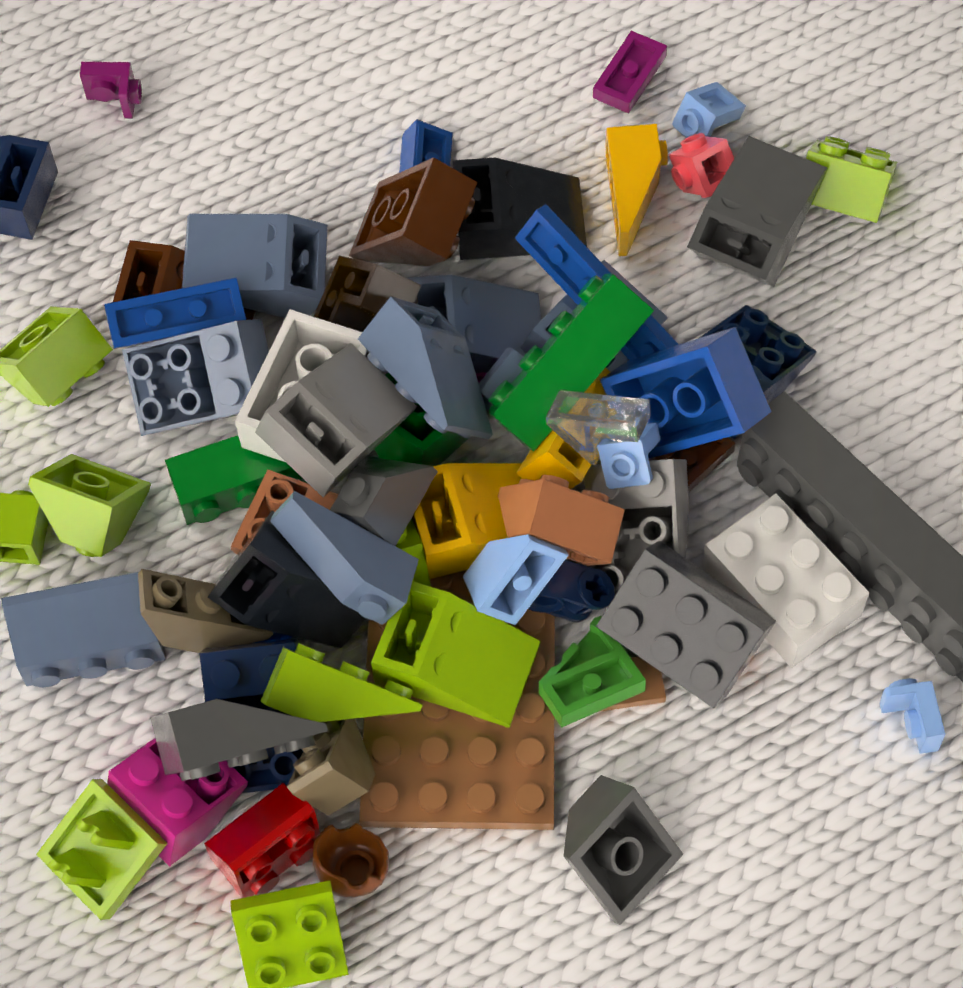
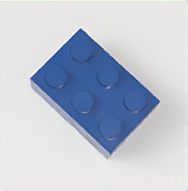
[600,327,771,459]

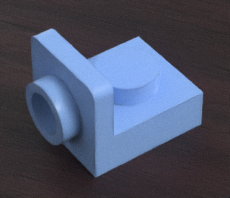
[672,82,746,138]
[597,423,660,489]
[879,678,945,754]

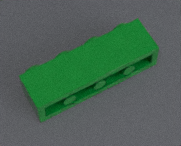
[487,274,654,451]
[165,435,356,525]

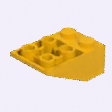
[412,463,522,579]

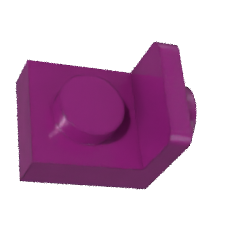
[79,62,142,119]

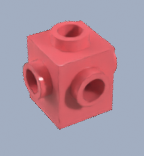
[668,133,734,198]

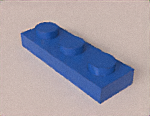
[104,277,246,349]

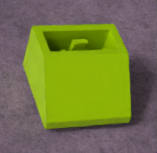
[806,136,898,223]

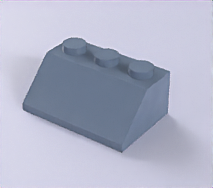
[1,572,165,688]

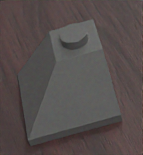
[330,456,438,546]
[563,775,683,925]

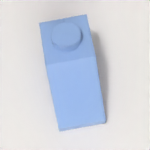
[463,534,569,625]

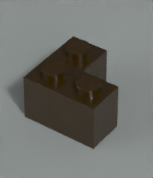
[313,255,421,332]

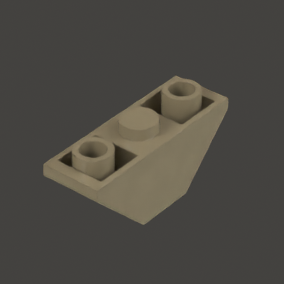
[138,569,273,653]
[287,719,376,816]

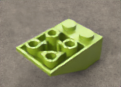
[371,581,540,728]

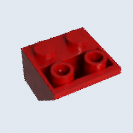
[204,783,320,898]

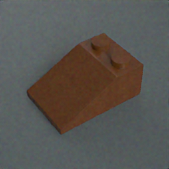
[349,158,478,266]

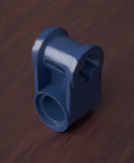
[528,559,615,623]

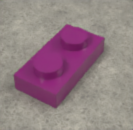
[593,30,667,114]

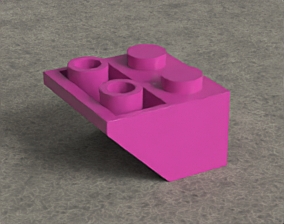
[107,738,248,867]

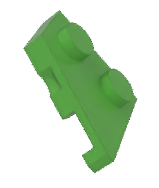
[539,616,646,728]

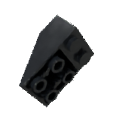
[453,157,587,260]
[207,511,367,649]

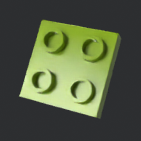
[36,779,168,920]
[230,880,349,988]

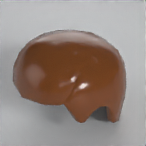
[313,823,389,897]

